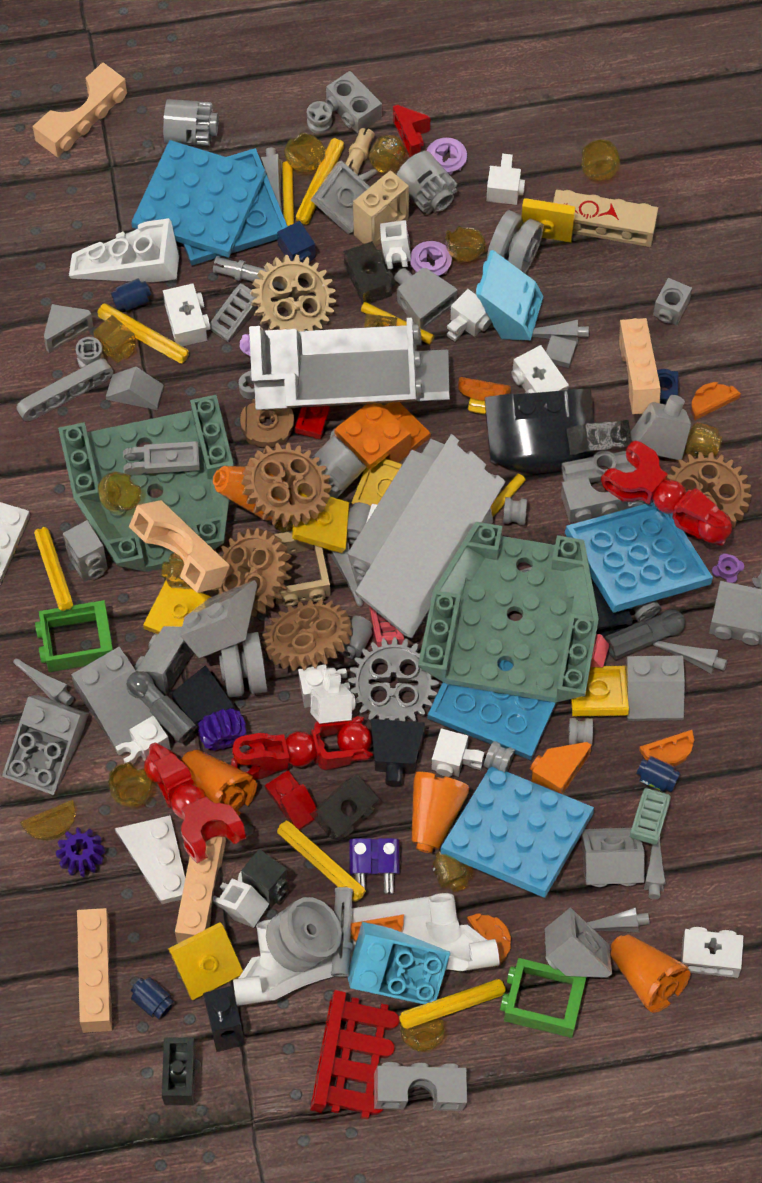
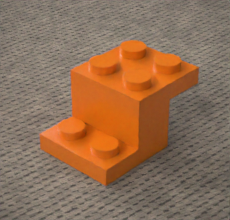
[334,402,431,470]

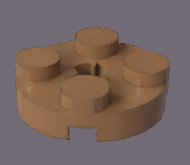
[240,399,294,447]

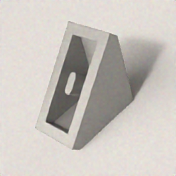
[44,304,93,353]
[106,367,164,410]

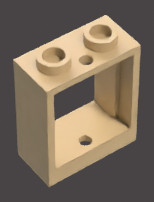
[353,170,409,251]
[275,531,330,607]

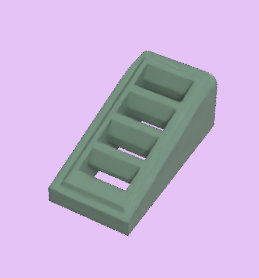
[629,788,671,845]

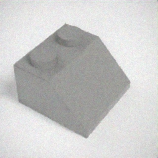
[709,581,762,645]
[134,626,194,696]
[625,656,685,721]
[581,828,644,887]
[545,908,612,977]

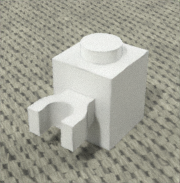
[486,154,525,205]
[380,220,411,269]
[447,289,492,341]
[298,664,350,708]
[310,668,355,723]
[115,716,171,768]
[432,729,484,777]
[212,879,269,928]

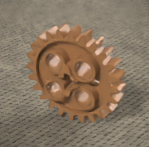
[241,443,332,527]
[667,452,751,528]
[212,528,292,617]
[262,599,353,671]

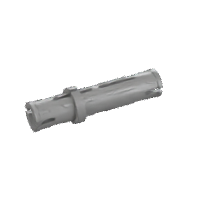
[213,256,284,289]
[331,887,353,977]

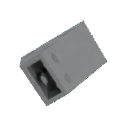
[2,695,89,795]

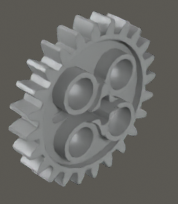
[348,637,439,722]

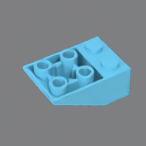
[476,250,543,340]
[347,922,450,1004]

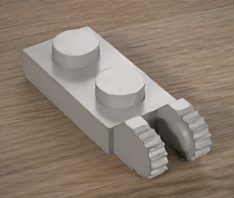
[123,441,200,475]

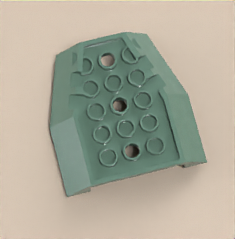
[58,395,234,572]
[418,522,599,703]

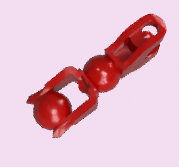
[601,440,732,546]
[230,716,373,780]
[144,742,246,863]

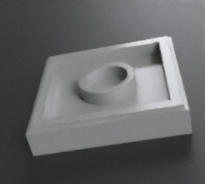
[311,160,370,234]

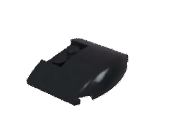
[484,389,597,474]

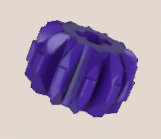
[198,708,247,751]
[56,827,105,877]

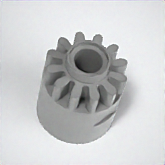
[163,99,218,146]
[397,151,458,215]
[311,435,367,499]

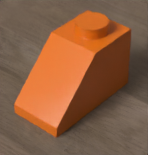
[530,742,592,794]

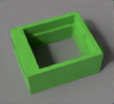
[35,600,113,672]
[500,958,586,1038]

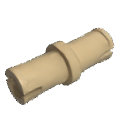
[345,128,375,175]

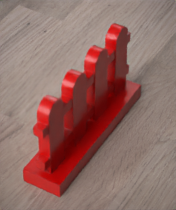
[310,990,399,1120]

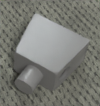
[394,268,457,329]
[629,395,691,460]

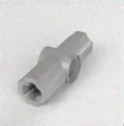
[561,451,634,484]

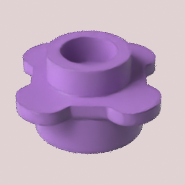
[712,554,744,583]

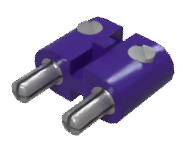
[349,838,400,894]

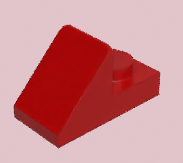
[393,105,431,158]
[265,770,320,830]

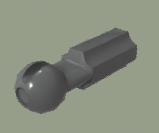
[605,609,685,660]
[126,671,197,743]

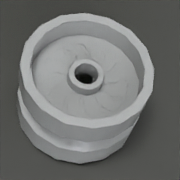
[487,210,544,274]
[219,632,267,698]
[265,897,342,972]

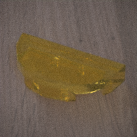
[20,799,76,841]

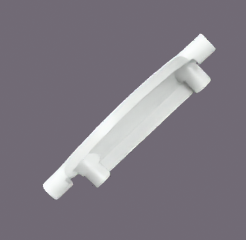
[233,893,499,1006]

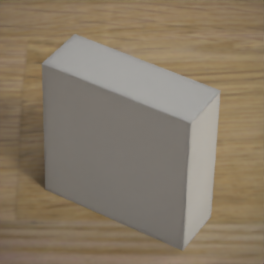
[546,335,577,368]

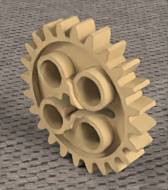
[250,255,336,331]

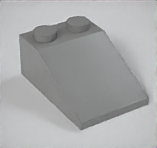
[180,580,257,658]
[71,647,163,749]

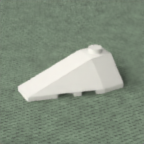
[69,218,179,282]

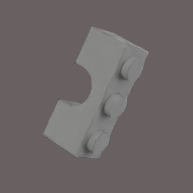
[561,467,646,523]
[374,1062,467,1111]

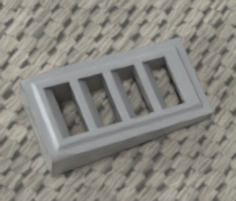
[210,283,259,342]

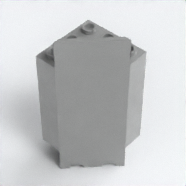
[249,318,449,410]
[348,434,506,638]

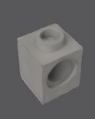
[653,278,692,325]

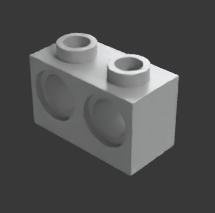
[326,71,382,133]
[63,520,108,582]

